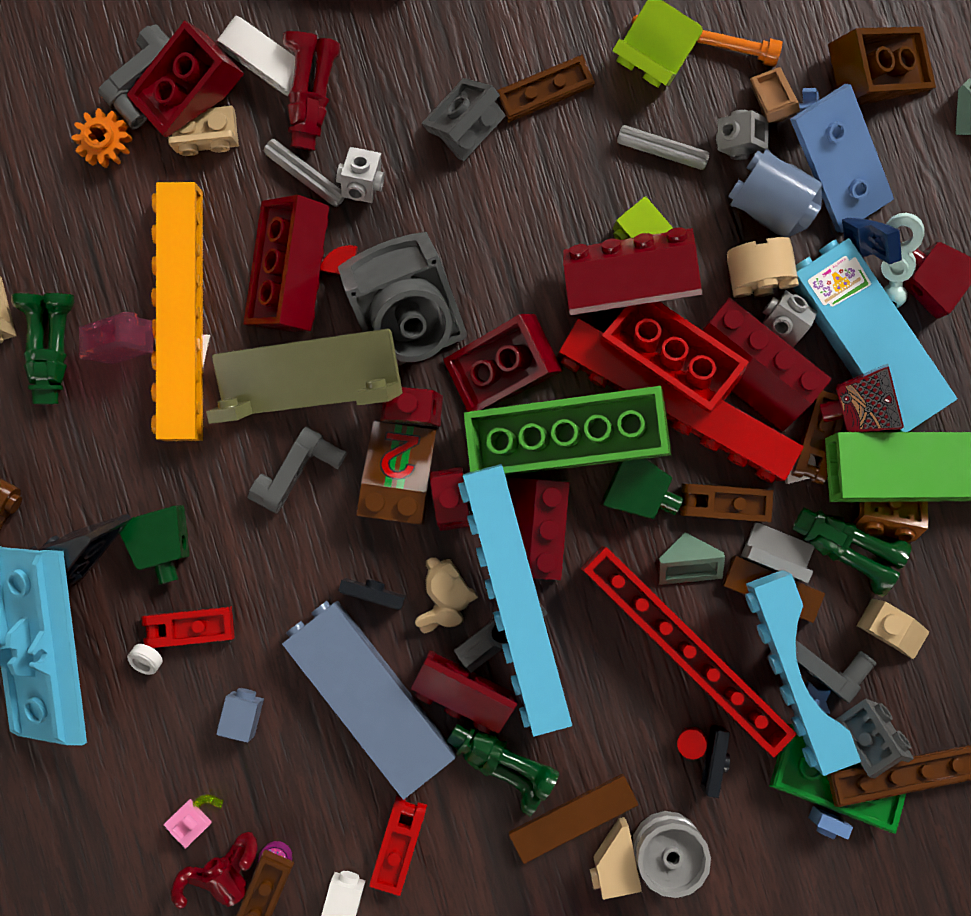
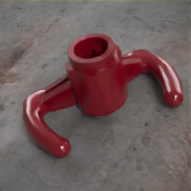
[170,832,258,909]

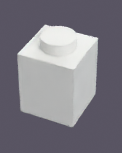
[321,871,366,916]

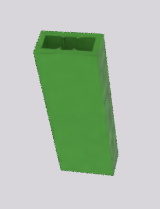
[825,432,971,502]

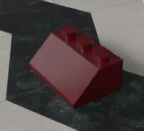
[506,478,570,581]
[411,650,517,734]

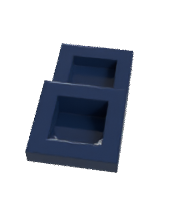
[842,218,902,264]

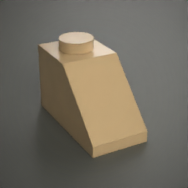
[856,598,929,659]
[590,817,642,900]

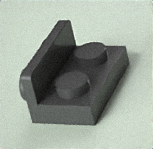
[835,699,914,778]

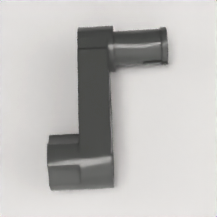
[98,24,169,129]
[247,426,347,514]
[766,640,877,704]

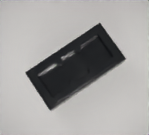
[338,578,406,610]
[700,725,730,798]

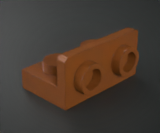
[853,501,928,542]

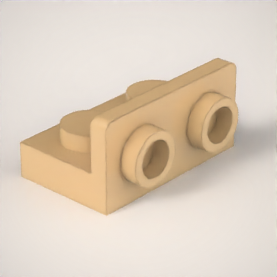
[168,106,239,156]

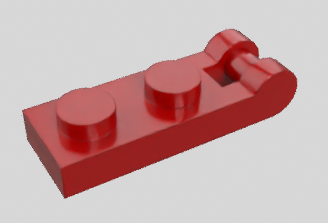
[141,606,235,648]
[369,795,427,896]

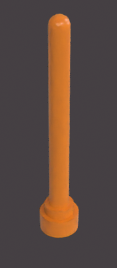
[631,15,783,67]

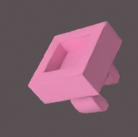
[164,799,212,849]

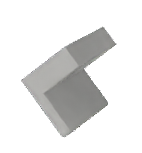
[741,523,814,583]

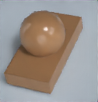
[750,67,800,123]

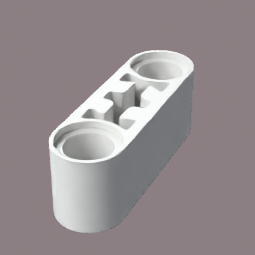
[216,16,295,96]

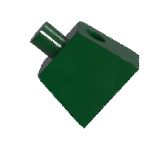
[600,459,683,519]
[120,505,189,585]

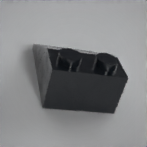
[28,514,132,587]

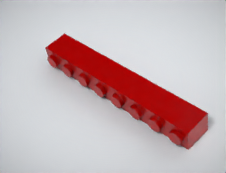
[557,319,804,483]
[580,546,797,757]

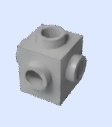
[716,110,769,160]
[336,147,384,203]
[762,290,817,347]

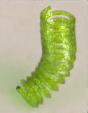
[193,794,223,809]

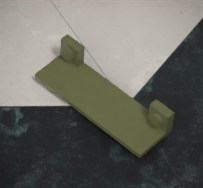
[206,329,403,424]

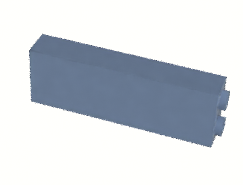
[282,601,456,800]

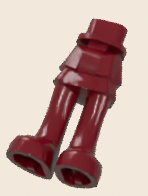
[283,31,341,151]

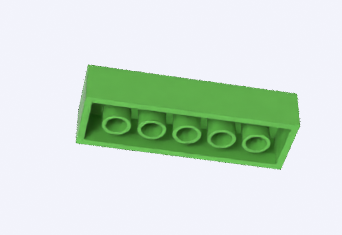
[464,386,671,476]

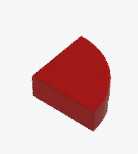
[320,245,358,276]

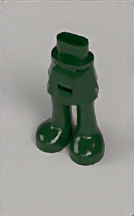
[11,293,75,404]
[792,507,911,597]
[446,724,559,816]

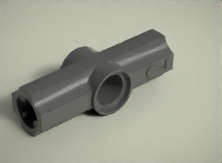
[454,602,548,673]

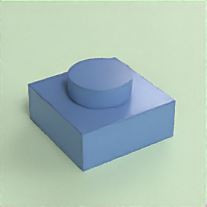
[808,806,853,839]

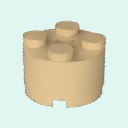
[727,237,799,298]

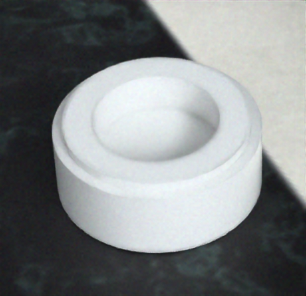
[127,644,163,675]

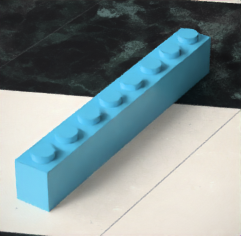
[458,464,572,737]

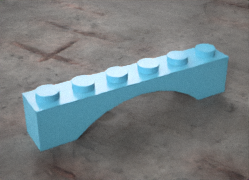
[745,570,861,776]

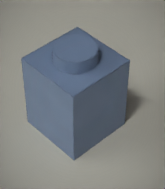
[216,688,264,743]

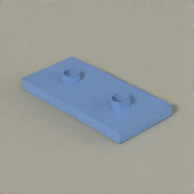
[790,84,894,233]

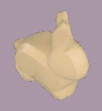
[415,558,478,634]

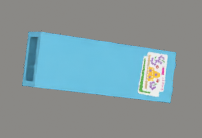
[793,238,958,432]

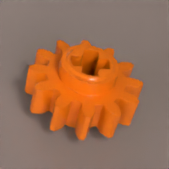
[71,108,133,168]

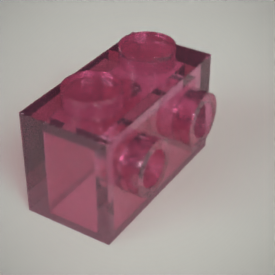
[79,312,154,364]

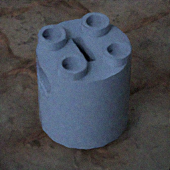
[728,149,822,237]

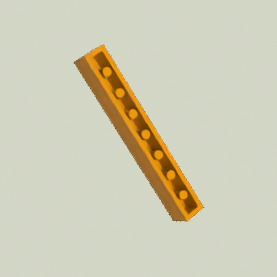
[151,182,203,441]

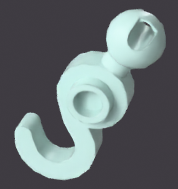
[881,213,925,308]

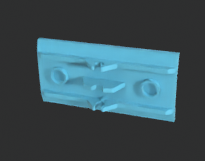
[0,546,87,745]

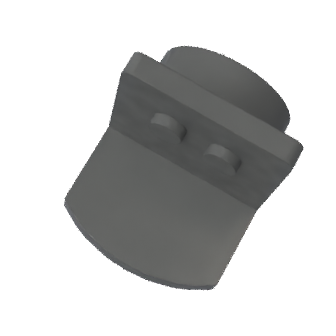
[338,232,467,366]

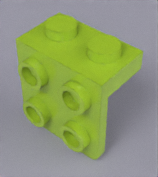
[612,0,703,88]

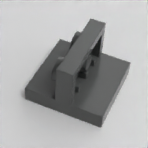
[421,78,506,161]

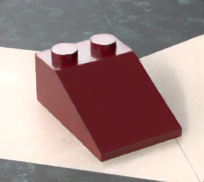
[127,20,244,137]
[443,314,562,412]

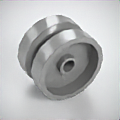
[632,811,711,898]

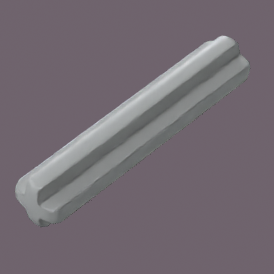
[617,125,709,170]
[264,139,344,207]

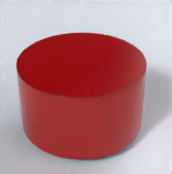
[677,727,707,759]

